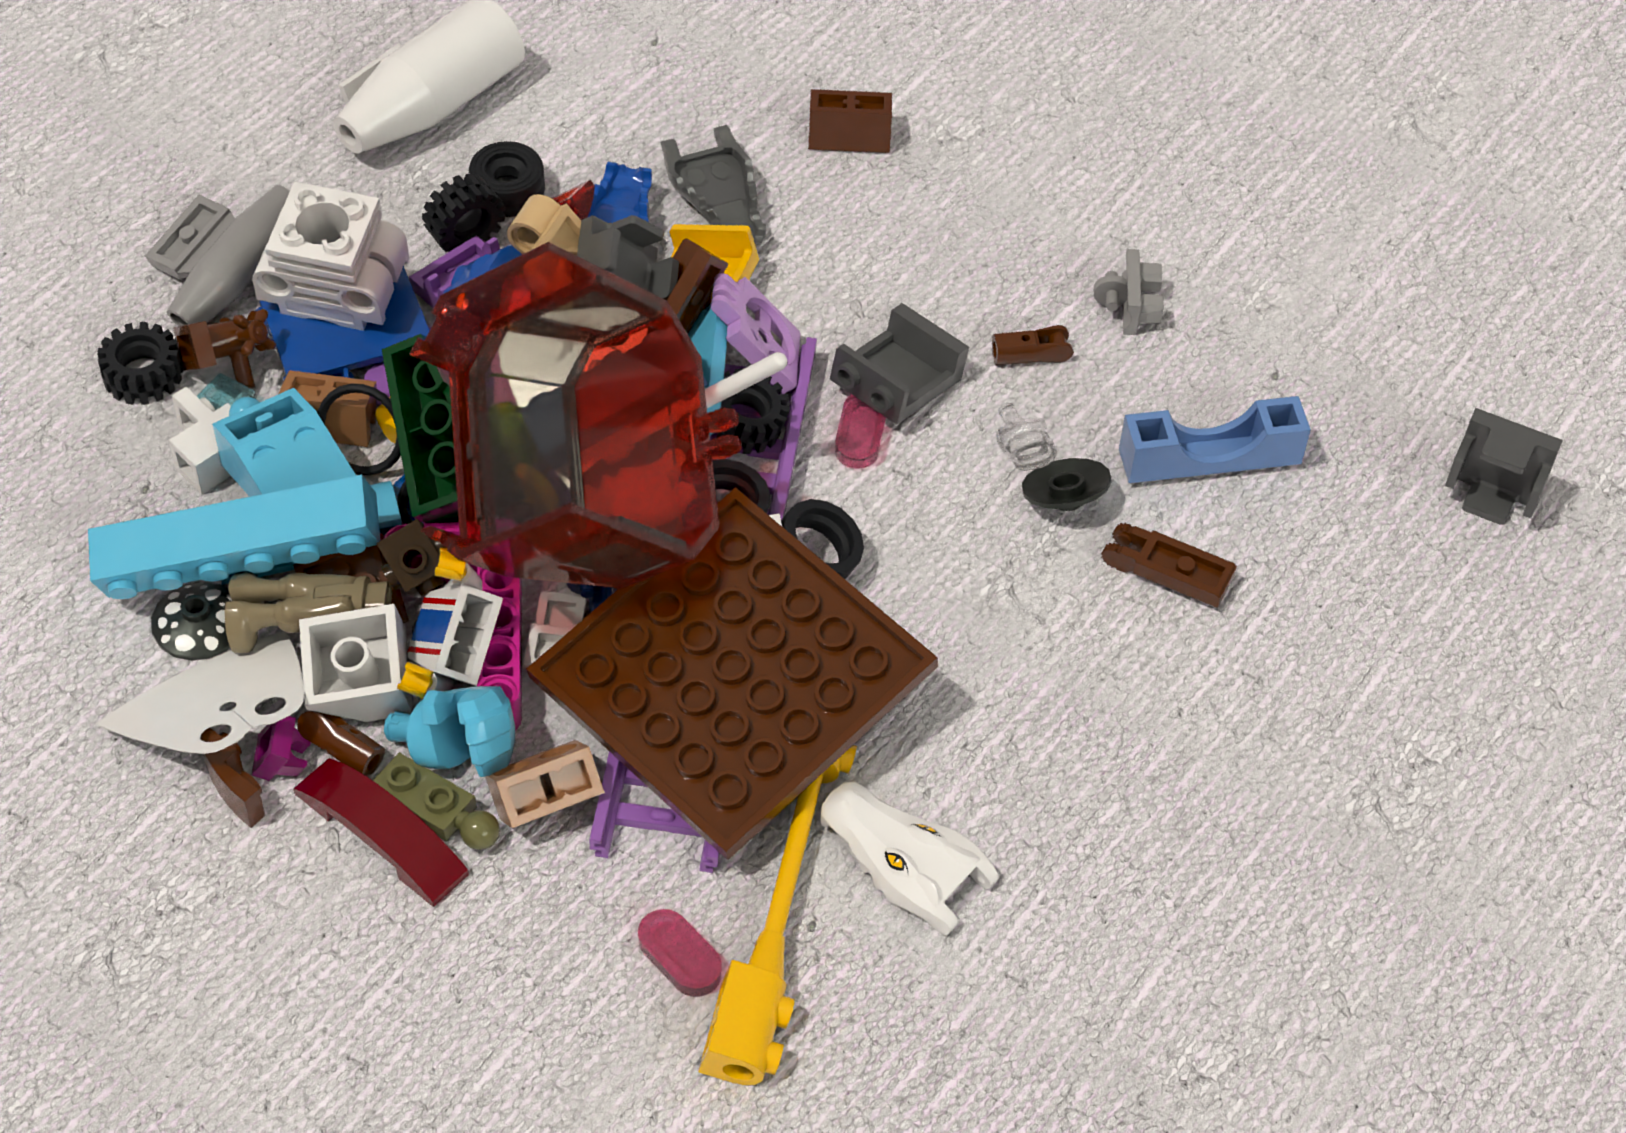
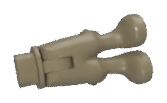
[225,571,392,654]

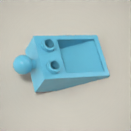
[212,388,356,497]

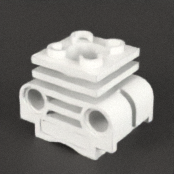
[252,181,410,331]

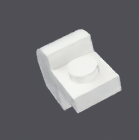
[168,387,231,495]

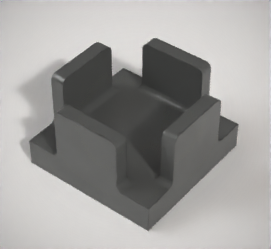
[571,215,679,324]
[1445,408,1563,525]

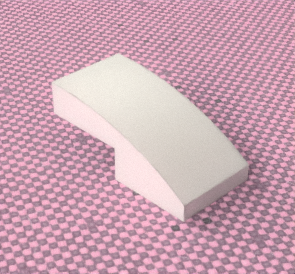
[523,591,588,670]

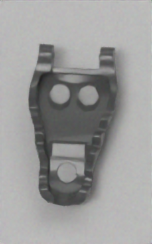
[660,124,766,246]

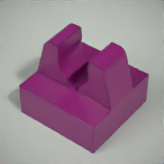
[251,716,311,781]

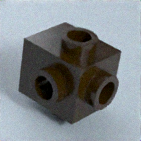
[376,519,449,597]

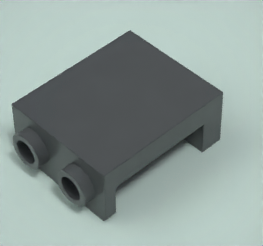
[830,303,970,425]

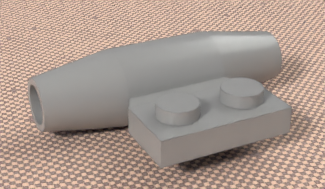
[145,185,290,326]

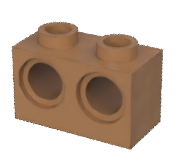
[485,740,605,828]

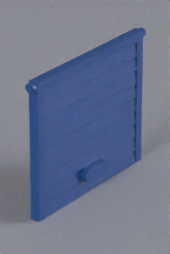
[259,266,431,382]

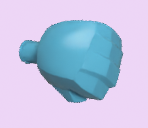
[384,686,515,777]

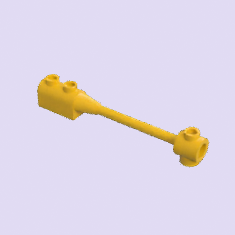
[698,745,857,1085]

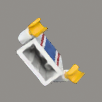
[397,547,503,699]

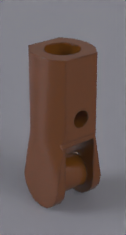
[992,325,1074,366]
[297,711,385,776]

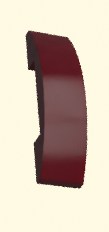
[293,758,469,907]

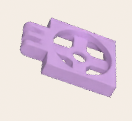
[711,273,800,394]

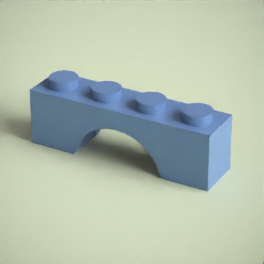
[1119,396,1311,483]

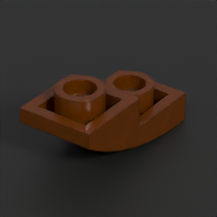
[200,728,265,828]

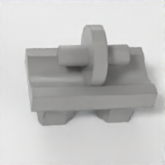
[1093,249,1164,335]

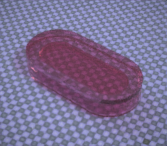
[835,394,887,469]
[638,909,722,997]

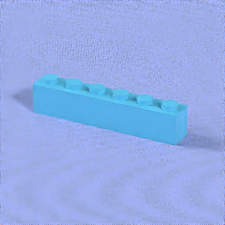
[88,474,380,599]

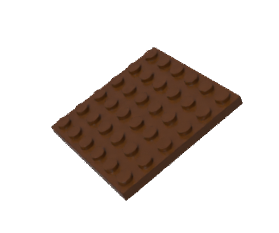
[526,487,938,860]

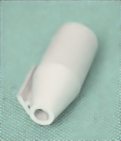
[333,0,524,154]

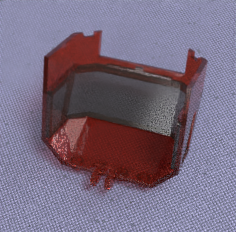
[409,242,742,590]

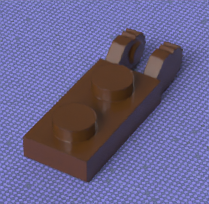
[1101,522,1237,608]

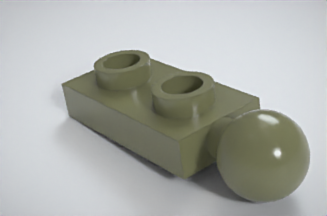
[373,752,500,850]

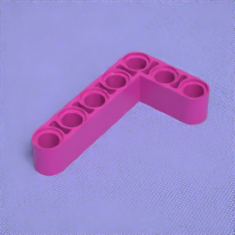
[384,521,522,731]

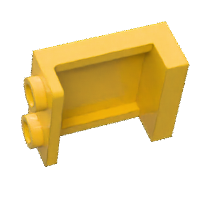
[669,224,759,312]

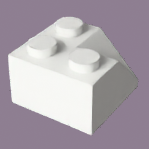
[299,604,413,722]

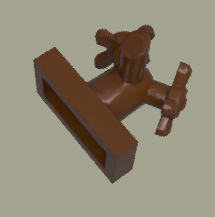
[173,309,276,392]

